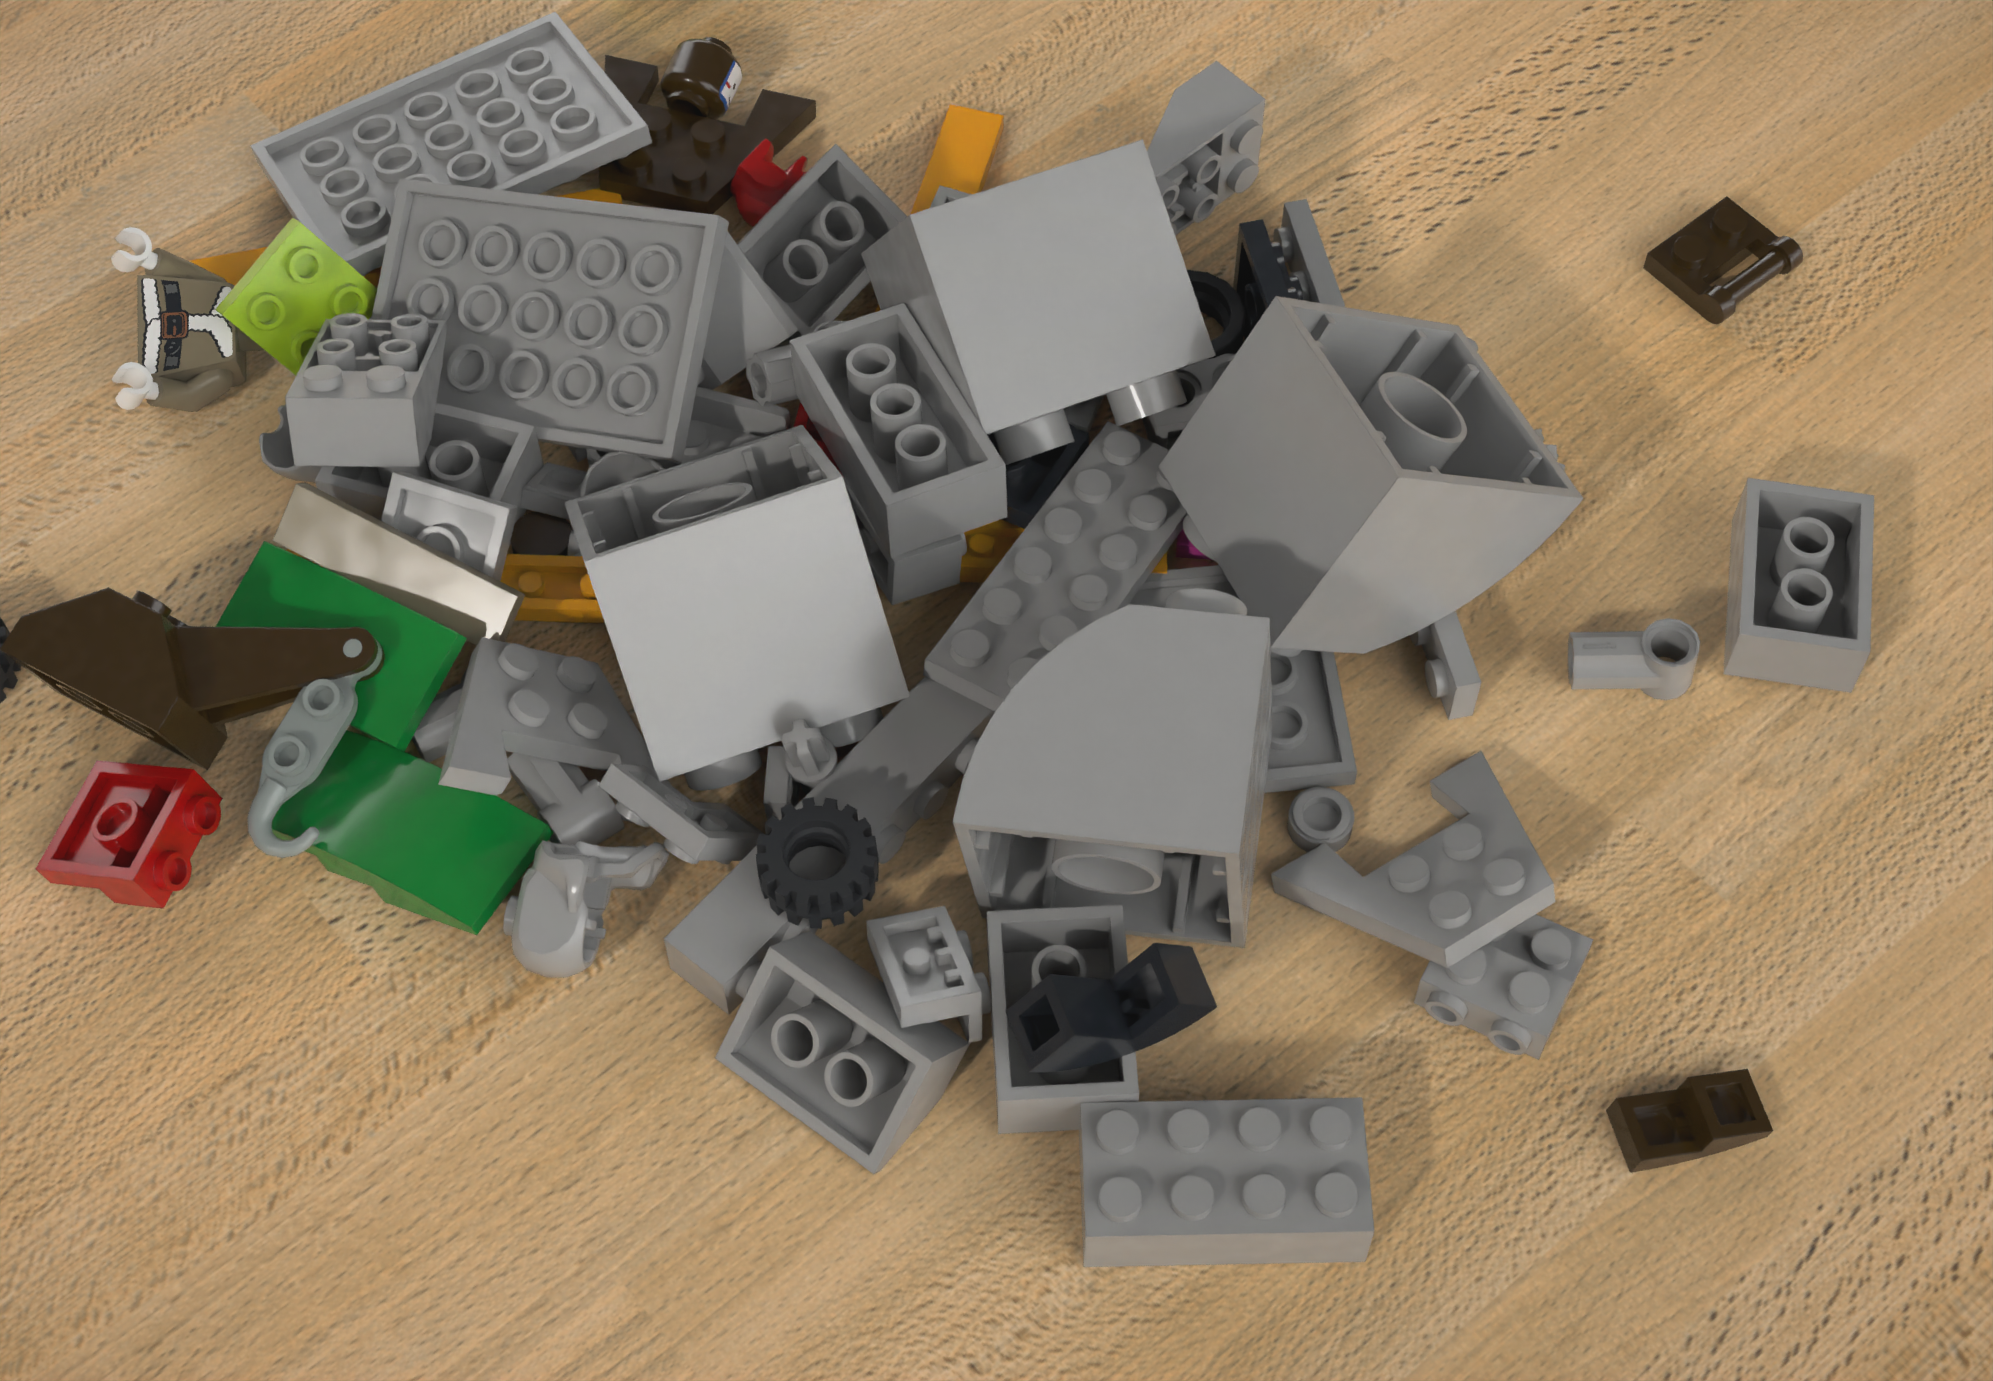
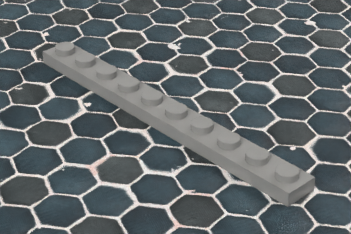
[1274,199,1481,720]

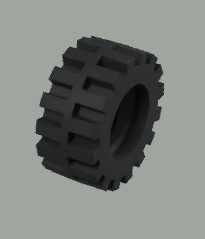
[756,797,879,929]

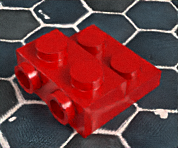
[35,760,223,909]

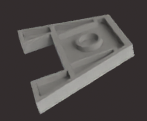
[438,637,672,822]
[1271,751,1556,968]

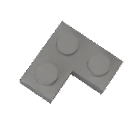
[598,763,764,864]

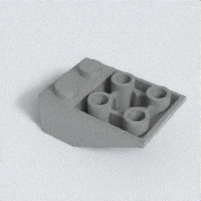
[1147,61,1265,236]
[285,313,447,467]

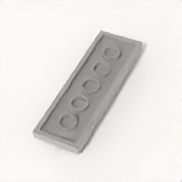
[923,421,1187,712]

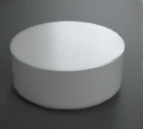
[1287,787,1354,852]

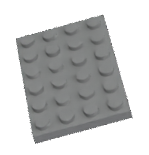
[250,12,652,276]
[371,178,729,463]

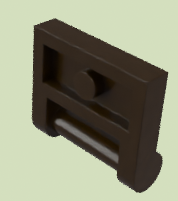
[1643,196,1803,324]

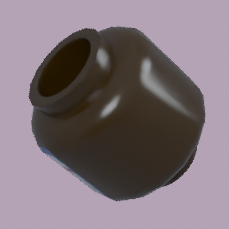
[660,37,743,119]

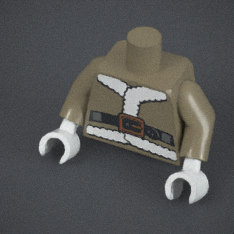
[111,227,263,412]

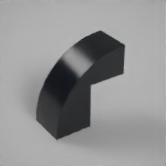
[1006,943,1217,1072]

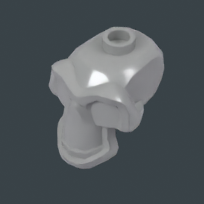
[503,840,669,978]

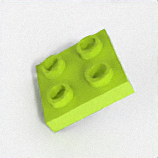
[215,217,377,376]

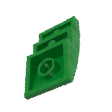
[215,541,467,752]
[272,730,554,935]

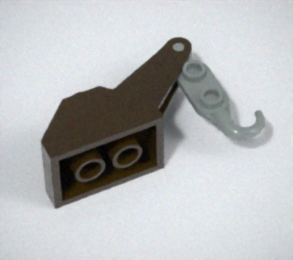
[0,587,385,858]

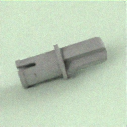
[782,719,837,795]

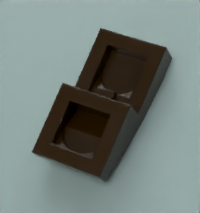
[1606,1069,1773,1173]

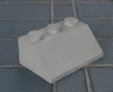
[715,931,970,1174]

